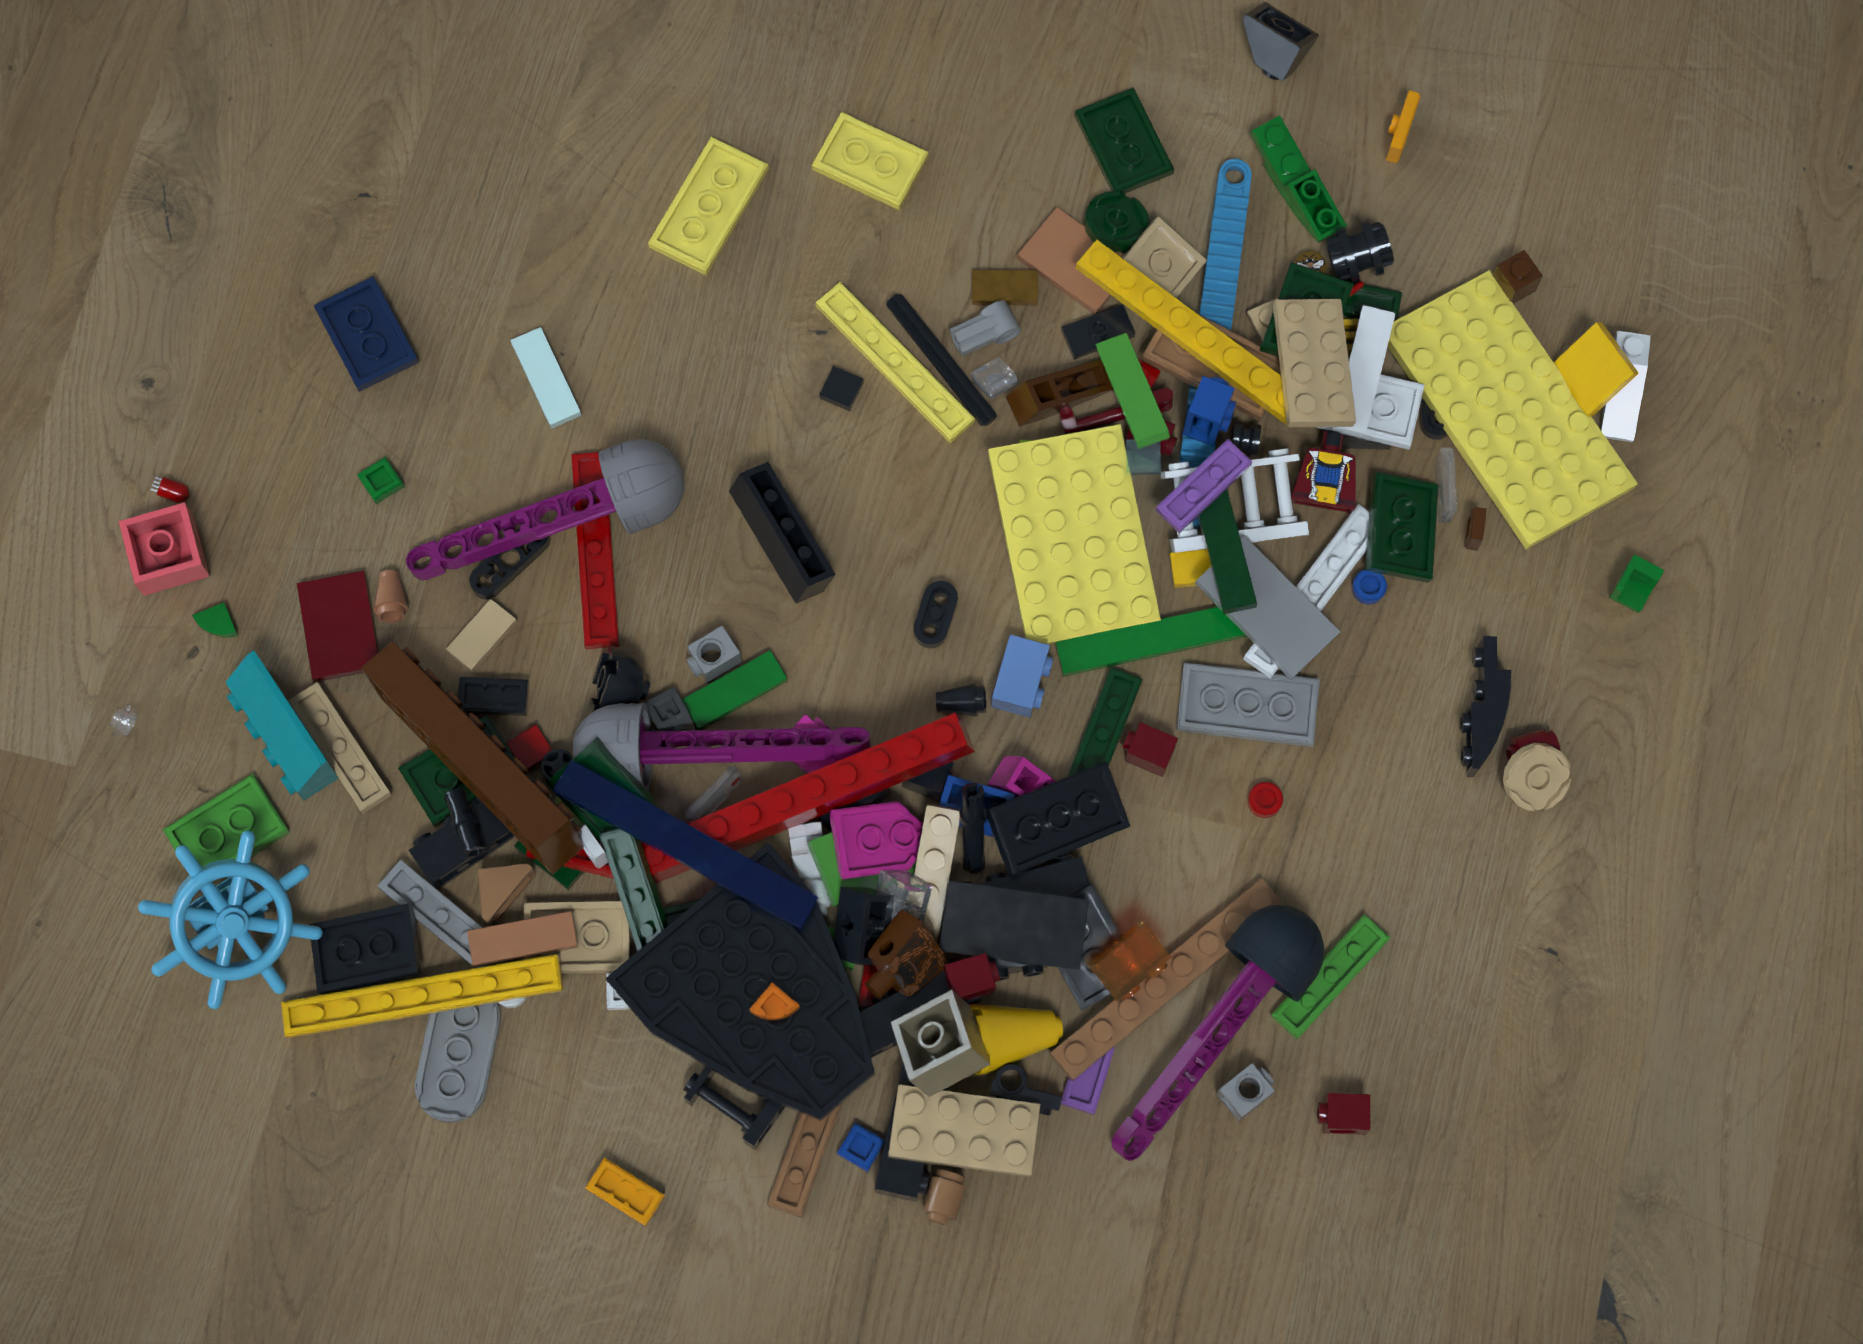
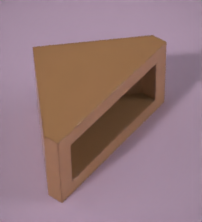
[478,863,536,927]

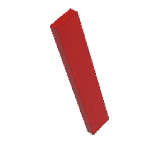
[571,452,620,650]

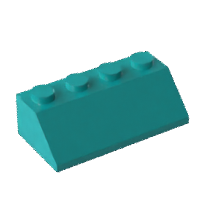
[225,650,339,801]

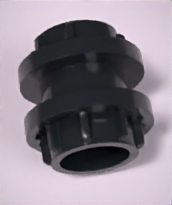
[1326,219,1394,284]

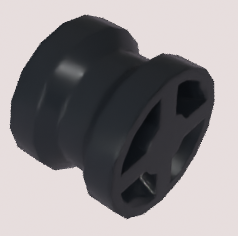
[1231,421,1261,458]
[541,749,573,782]

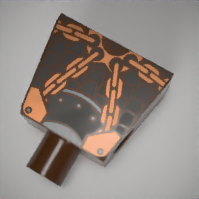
[865,909,950,999]

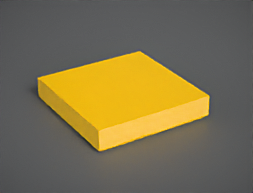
[1554,322,1639,417]

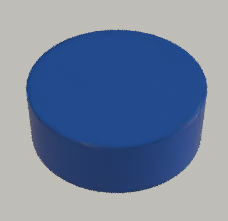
[1352,569,1387,605]

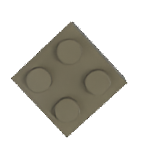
[891,990,991,1097]

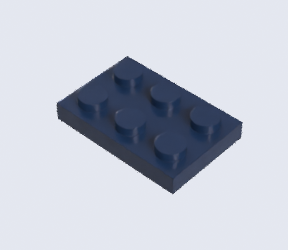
[313,276,419,392]

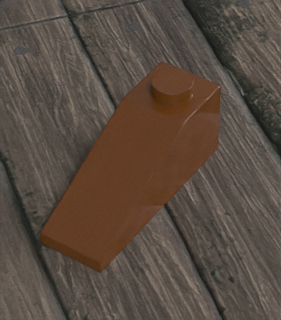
[1006,359,1113,427]

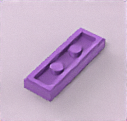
[1156,439,1252,534]

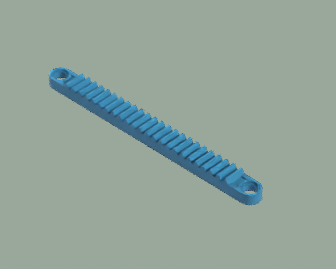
[1179,159,1252,529]

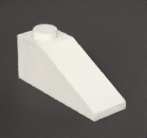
[1600,331,1651,442]

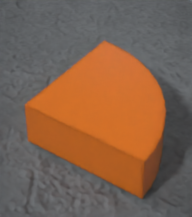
[749,983,800,1020]

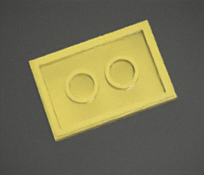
[812,112,929,210]

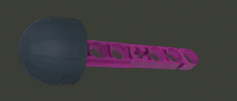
[1111,905,1324,1161]

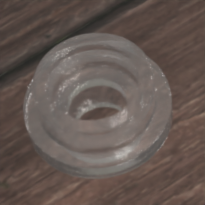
[110,704,139,737]

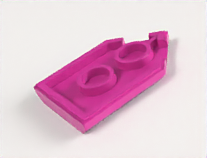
[830,802,923,880]

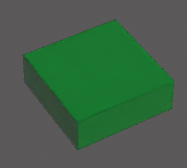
[357,457,405,504]

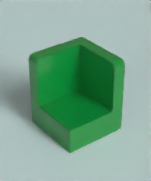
[1609,554,1665,613]

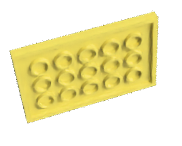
[987,424,1161,645]

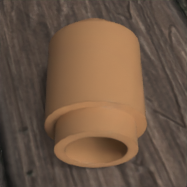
[922,1169,966,1225]

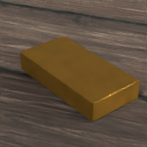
[972,270,1038,305]

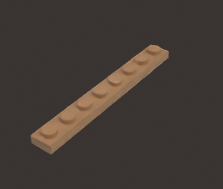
[1050,878,1285,1082]

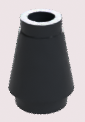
[936,683,987,717]

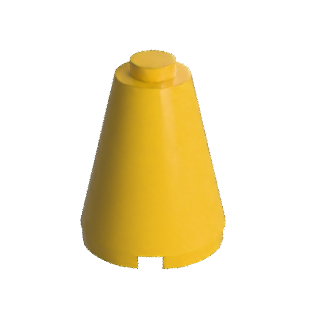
[968,1004,1063,1075]

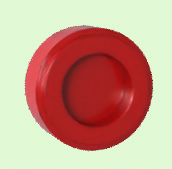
[1247,782,1283,818]

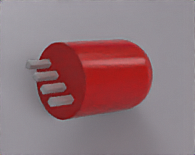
[151,476,189,503]

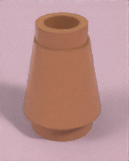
[373,570,408,623]

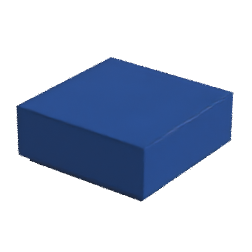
[837,1123,886,1173]

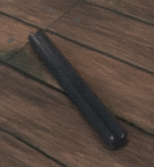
[886,294,997,426]

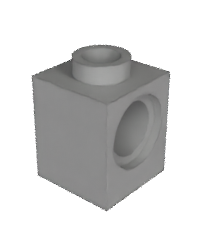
[686,626,742,683]
[1216,1063,1275,1122]

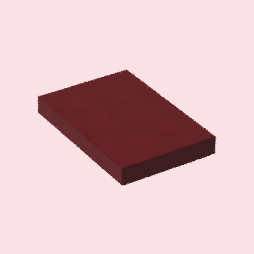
[297,571,379,683]

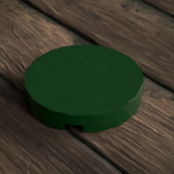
[1083,191,1150,252]

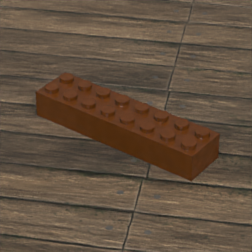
[361,641,584,875]

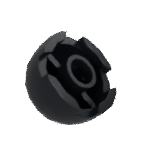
[590,645,650,712]

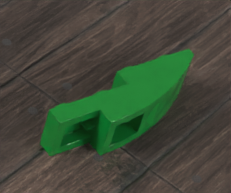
[1249,115,1347,242]

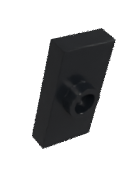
[1061,304,1135,360]
[458,677,529,716]

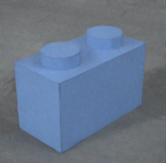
[991,635,1054,718]

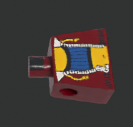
[1291,432,1356,513]

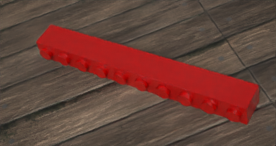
[641,713,975,884]

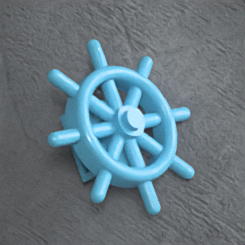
[138,831,323,1009]

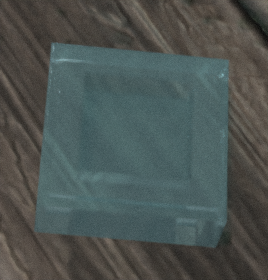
[1126,440,1161,475]

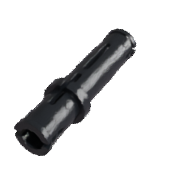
[959,783,987,873]

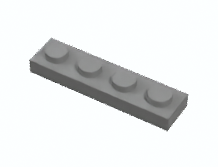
[378,860,495,969]

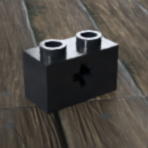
[834,887,894,965]

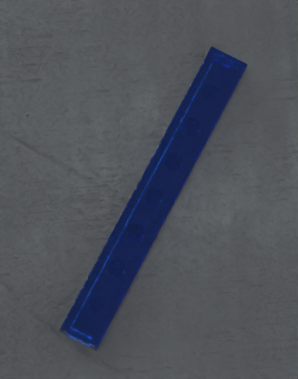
[553,760,818,930]

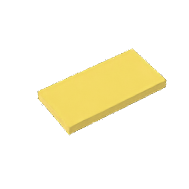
[648,136,769,276]

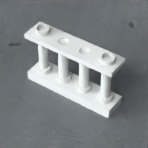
[1160,448,1309,553]

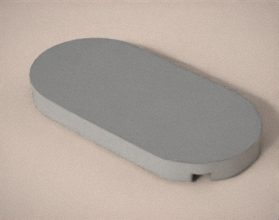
[415,1002,501,1123]

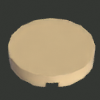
[1503,743,1571,811]

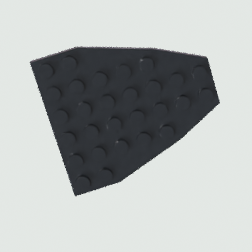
[605,843,875,1121]

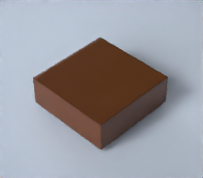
[1464,507,1487,551]

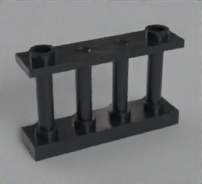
[683,1067,786,1150]

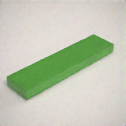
[1095,333,1170,449]
[1271,914,1390,1040]

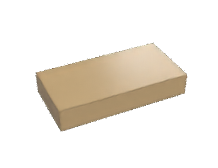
[446,599,518,673]

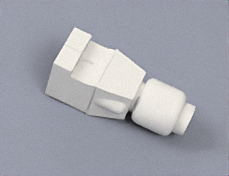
[788,822,831,916]

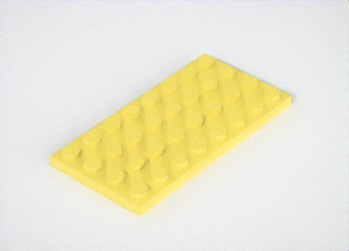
[1387,270,1638,550]

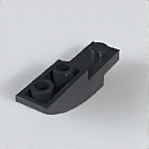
[1460,636,1511,777]

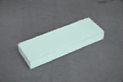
[510,327,582,429]

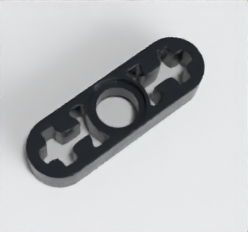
[469,528,551,600]

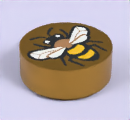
[1295,251,1327,274]

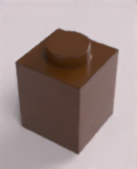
[1492,250,1543,304]

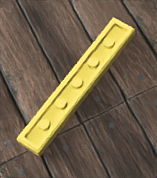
[816,282,975,444]

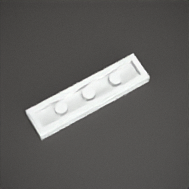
[1332,305,1395,438]

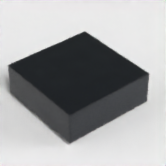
[819,366,864,411]

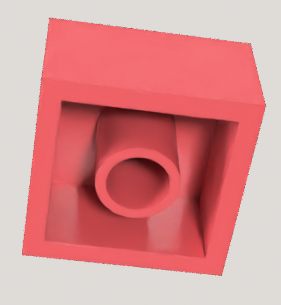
[118,502,210,596]

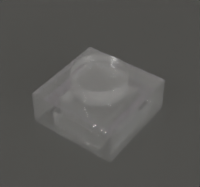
[971,357,1018,400]

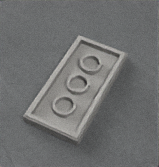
[1195,535,1341,680]
[1176,663,1320,747]

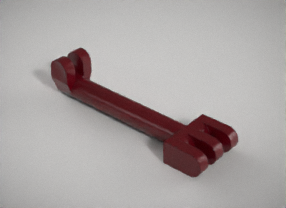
[1060,388,1173,434]

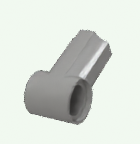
[950,300,1021,357]

